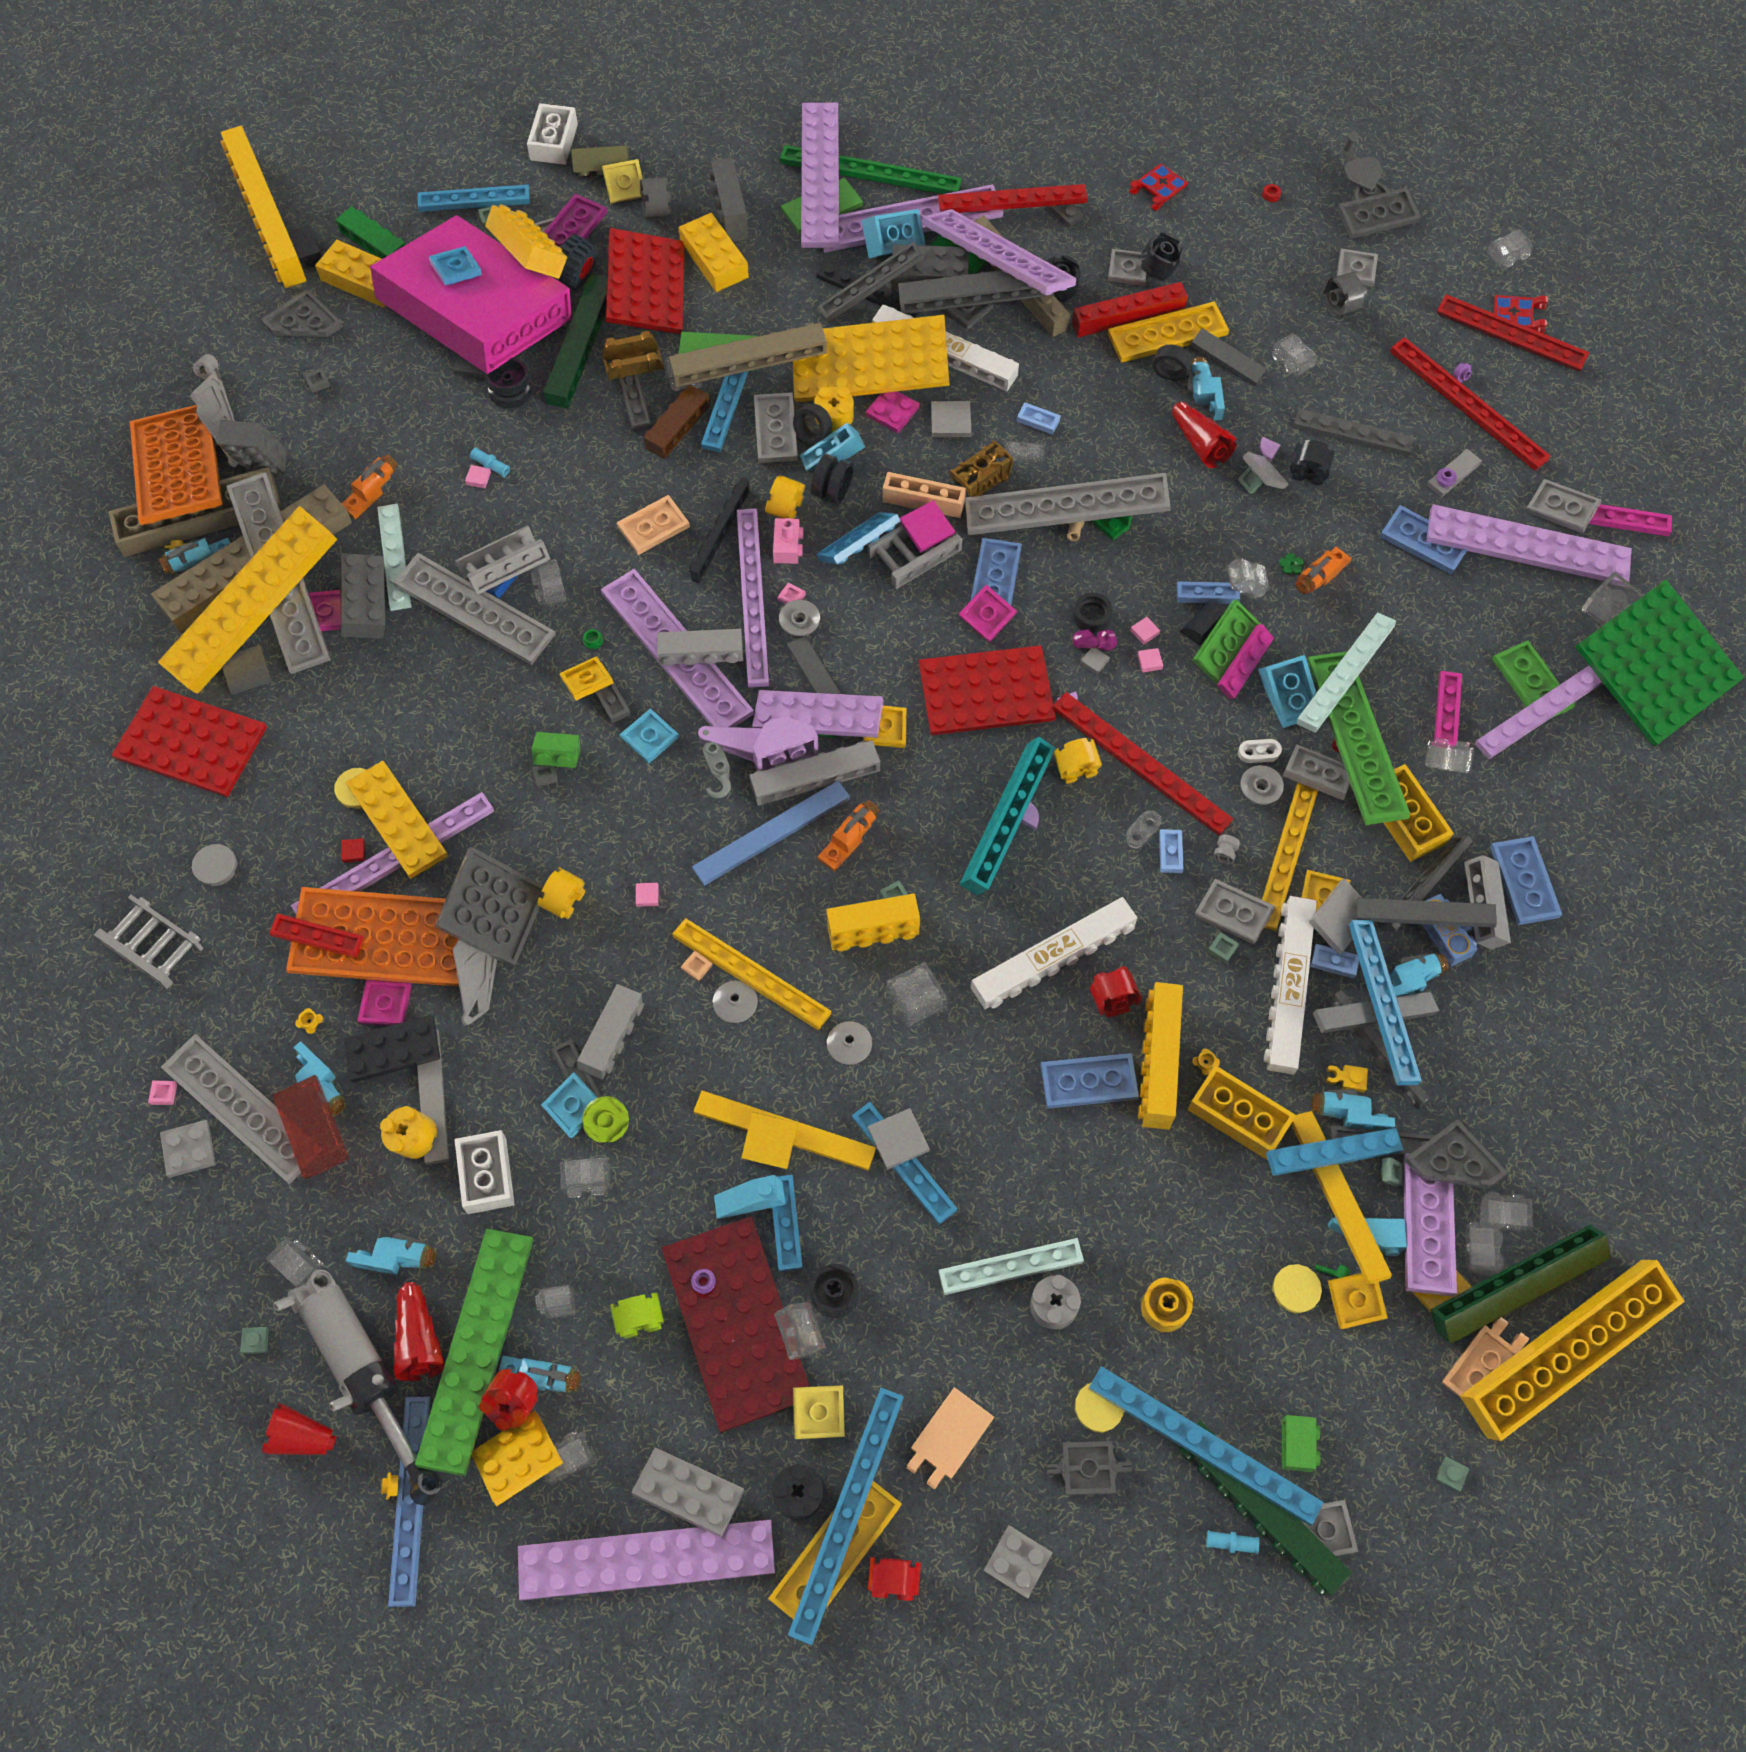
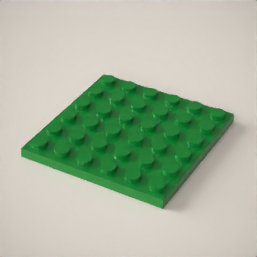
[1574,580,1744,746]

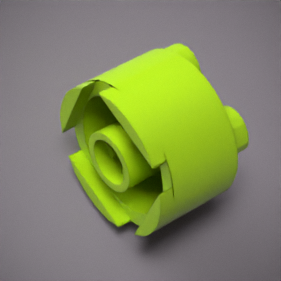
[610,1293,664,1339]

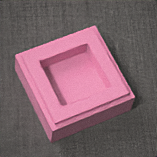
[465,465,491,488]
[777,583,806,605]
[1130,617,1160,645]
[1137,648,1163,672]
[636,883,659,907]
[148,1080,177,1105]

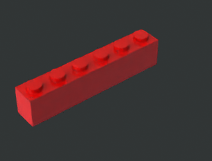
[1072,282,1188,337]

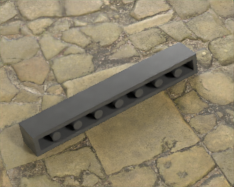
[898,270,1054,314]

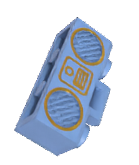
[1422,894,1477,967]

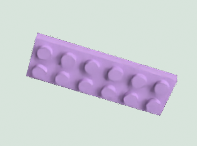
[752,690,883,738]
[1403,1153,1457,1297]

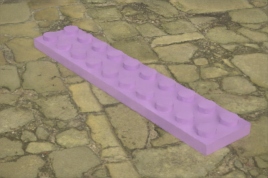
[801,103,839,248]
[823,184,1004,253]
[922,209,1076,295]
[1426,504,1632,585]
[601,569,754,728]
[518,1520,775,1600]

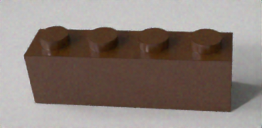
[644,384,710,459]

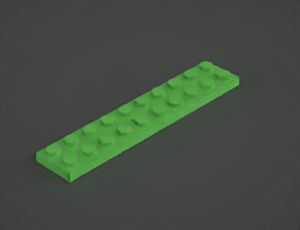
[1308,651,1410,825]
[415,1229,533,1476]

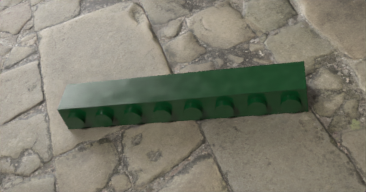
[542,274,607,409]
[1430,1224,1611,1344]
[1177,1420,1352,1598]

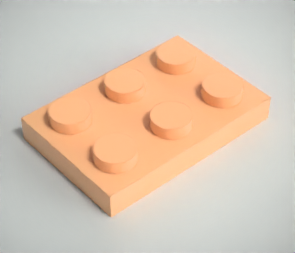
[617,495,690,555]

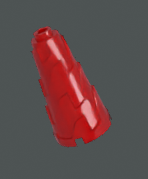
[1172,402,1237,468]
[394,1282,445,1382]

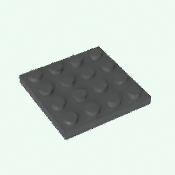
[434,847,545,967]

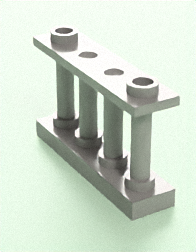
[868,525,962,589]
[455,526,550,595]
[94,895,204,989]

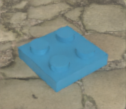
[429,246,482,285]

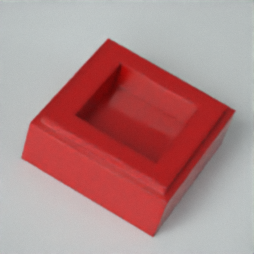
[341,838,365,863]

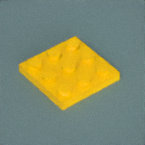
[472,1411,563,1506]

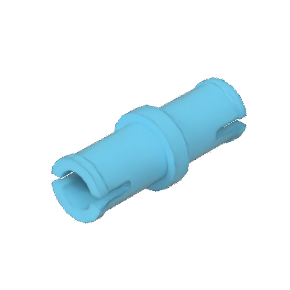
[470,447,510,477]
[1206,1530,1259,1555]

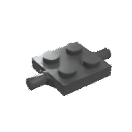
[1046,1441,1132,1496]

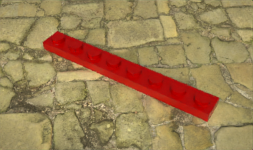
[938,184,1088,213]
[1436,294,1590,372]

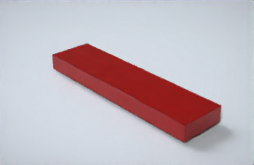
[269,913,365,959]

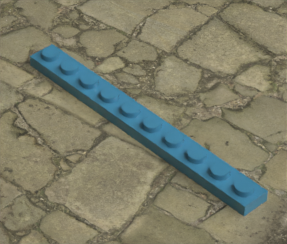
[1088,1366,1324,1526]
[788,1388,904,1646]

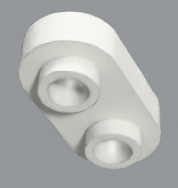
[1238,739,1282,763]

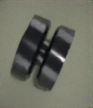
[485,357,531,408]
[810,453,854,505]

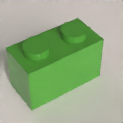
[532,732,580,768]
[1282,1415,1320,1472]

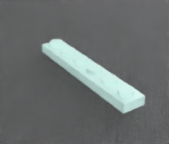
[377,504,412,611]
[938,1238,1084,1295]

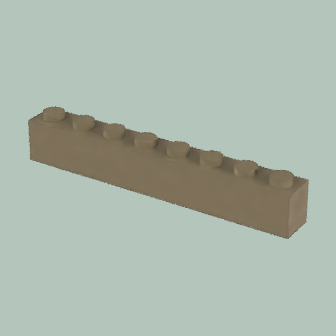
[974,216,1070,337]
[669,323,827,387]

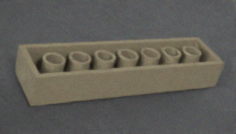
[108,467,283,557]

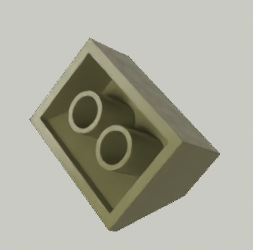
[571,146,629,176]

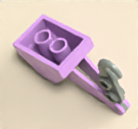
[698,716,819,798]

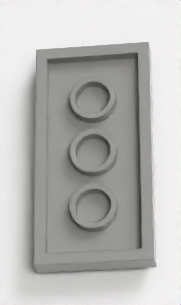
[754,392,798,463]
[631,1447,744,1538]

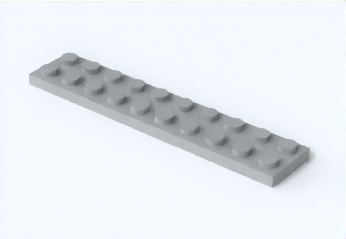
[227,472,331,674]
[965,473,1171,535]

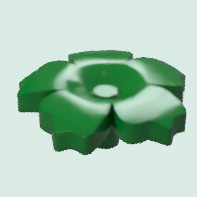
[1279,553,1304,575]

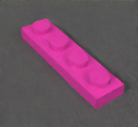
[1589,504,1672,537]
[1217,624,1274,699]
[1434,670,1462,750]

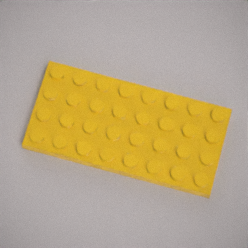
[793,315,950,402]

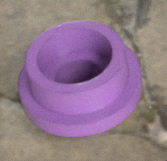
[1453,363,1472,382]
[1436,468,1457,488]
[691,1269,716,1294]

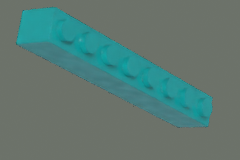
[959,736,1056,895]

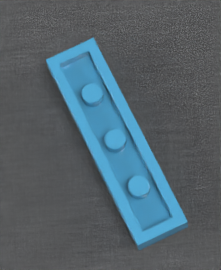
[772,1175,803,1272]

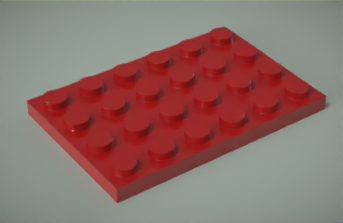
[605,228,684,334]
[918,645,1056,735]
[112,686,267,798]

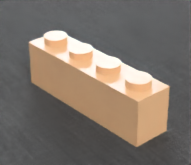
[883,472,966,518]

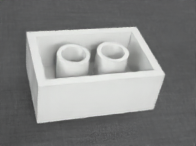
[527,103,578,165]
[455,1130,515,1214]

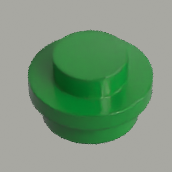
[582,629,603,649]

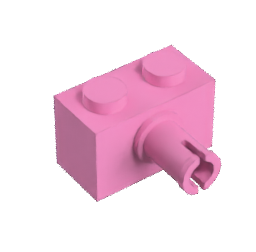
[773,518,803,564]

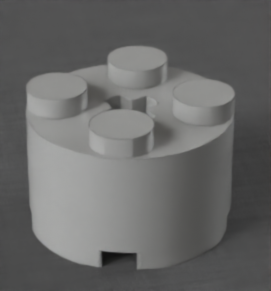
[1030,1275,1081,1329]

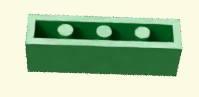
[335,206,406,259]

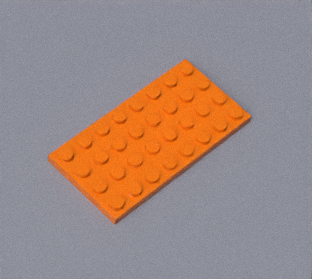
[130,405,223,525]
[286,887,459,987]

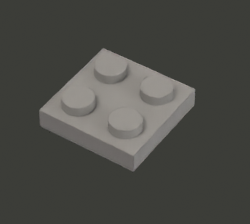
[160,1120,216,1178]
[983,1525,1053,1599]

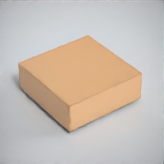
[681,951,713,982]

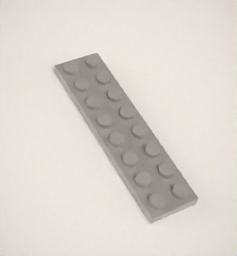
[393,553,555,666]
[161,1034,323,1184]

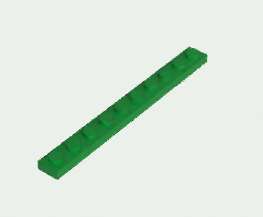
[780,145,962,194]

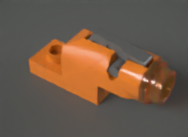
[341,454,398,520]
[1295,547,1352,595]
[818,800,879,872]

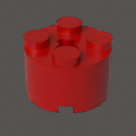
[1090,967,1142,1017]
[479,1369,538,1431]
[867,1557,921,1601]

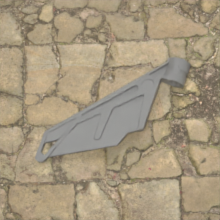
[190,354,238,467]
[453,940,497,1026]

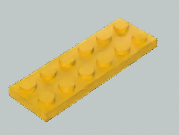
[1107,301,1229,363]
[345,761,448,879]
[768,1481,902,1620]

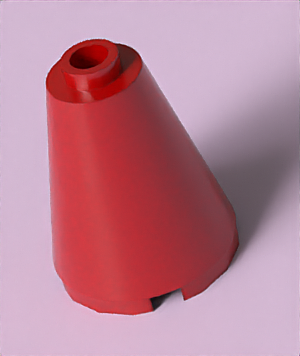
[262,1403,337,1455]

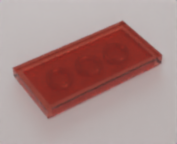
[272,1075,349,1179]

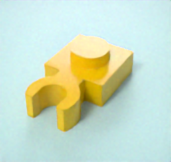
[1326,1065,1368,1092]

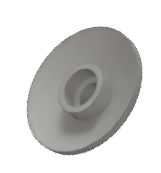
[779,600,820,636]
[1240,765,1284,805]
[713,980,758,1023]
[827,1021,872,1065]

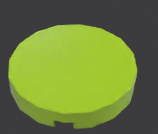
[582,1096,629,1143]

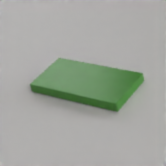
[781,177,863,235]
[679,332,758,371]
[1192,599,1260,685]
[1492,640,1575,719]

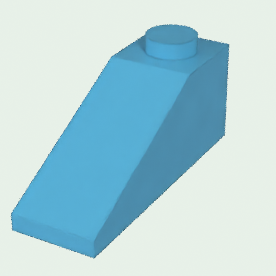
[799,422,865,472]
[714,1175,785,1219]
[1328,1218,1407,1256]

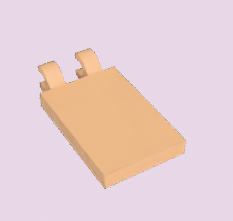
[1441,1317,1529,1397]
[907,1387,994,1490]

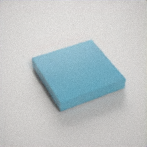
[619,708,680,764]
[541,1072,598,1138]

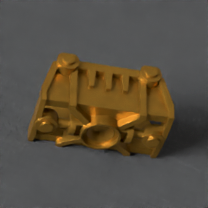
[602,331,664,381]
[949,440,1013,497]

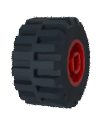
[557,234,598,289]

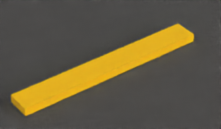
[1262,782,1318,931]
[672,918,831,1030]
[694,1091,876,1171]
[1291,1111,1392,1285]

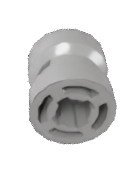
[1213,835,1240,865]

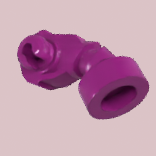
[1072,629,1117,651]

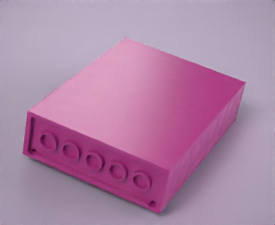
[370,215,572,374]

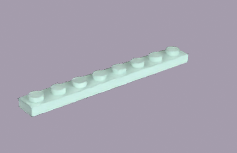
[1297,612,1396,733]

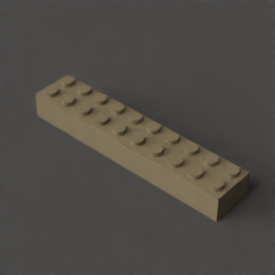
[151,484,352,633]

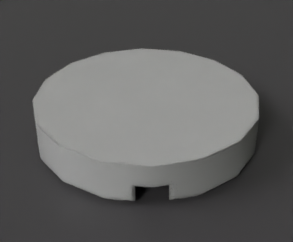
[192,844,238,886]

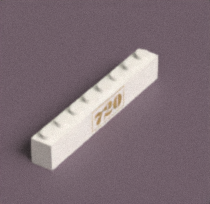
[872,305,1019,391]
[1264,896,1317,1075]
[971,897,1137,1009]

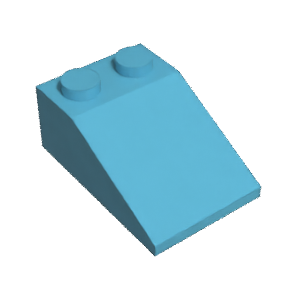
[861,209,926,259]
[1258,655,1316,728]

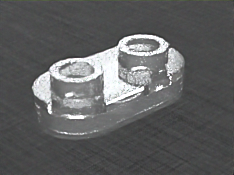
[1125,810,1161,848]

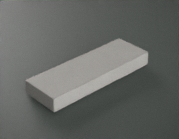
[1426,449,1482,498]

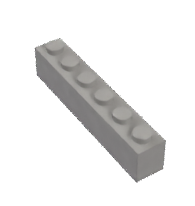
[749,740,880,806]

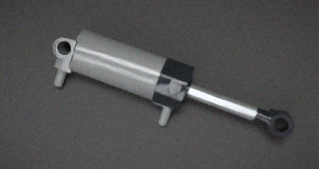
[273,1270,442,1505]

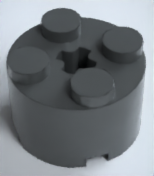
[640,177,671,218]
[1322,271,1367,316]

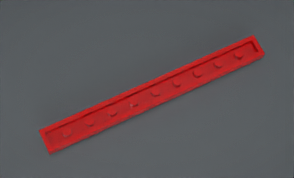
[1390,337,1551,471]
[1052,692,1233,836]

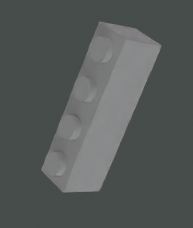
[657,629,743,666]
[1464,855,1511,949]
[577,984,644,1080]

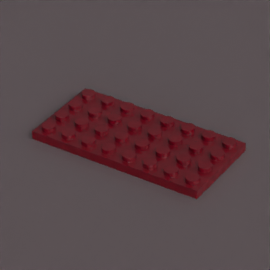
[661,1216,810,1433]

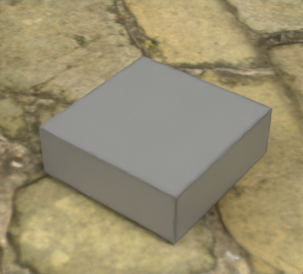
[1080,648,1110,675]

